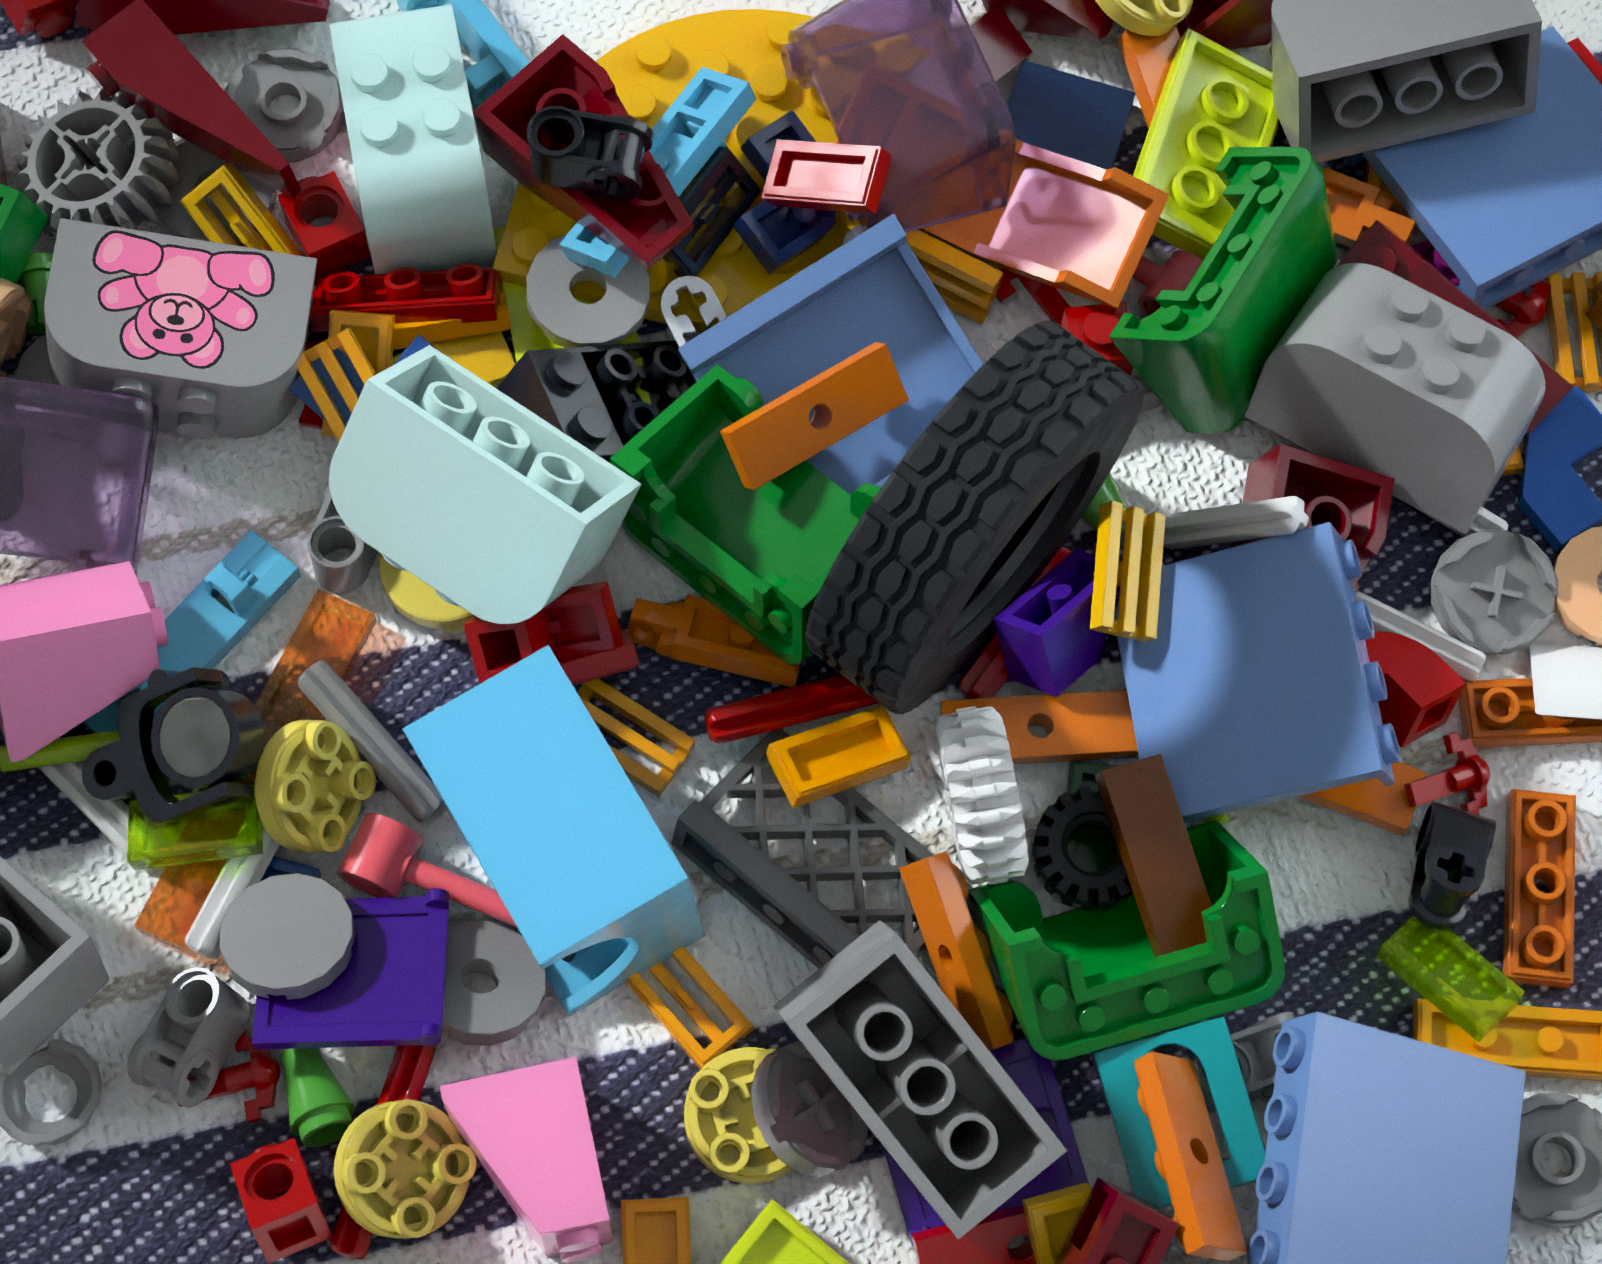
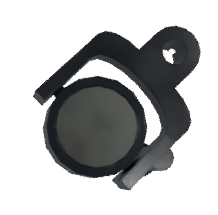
[82,667,266,823]

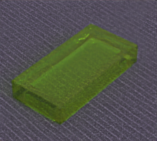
[127,784,263,870]
[1377,916,1525,1042]

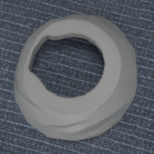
[0,1039,103,1145]

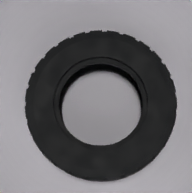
[806,321,1144,714]

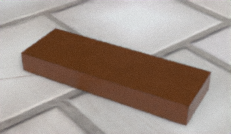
[1094,754,1212,957]

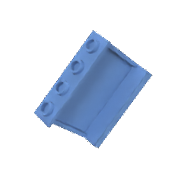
[1345,26,1602,310]
[678,214,984,495]
[1114,522,1401,828]
[1247,1012,1526,1264]

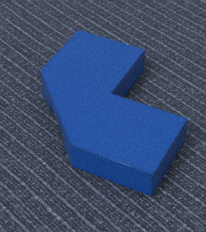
[1517,386,1602,553]

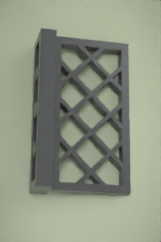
[671,728,973,969]

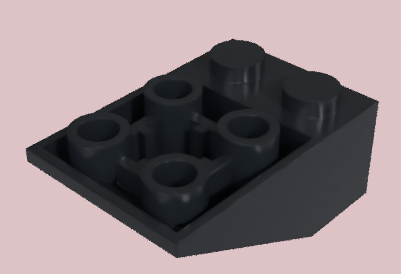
[496,340,696,464]

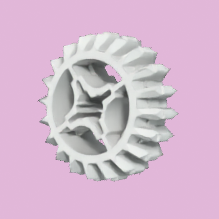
[935,706,1029,885]

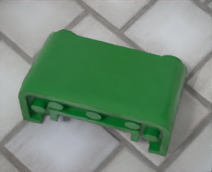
[1109,147,1337,434]
[610,364,883,665]
[968,820,1285,1061]

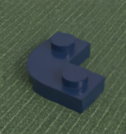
[733,110,837,275]

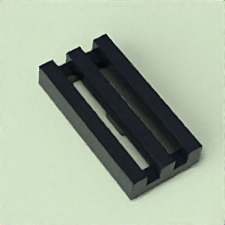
[662,147,762,278]

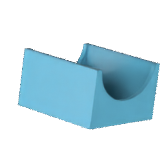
[403,645,705,1017]

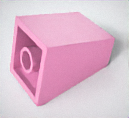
[0,561,168,762]
[440,1057,613,1263]

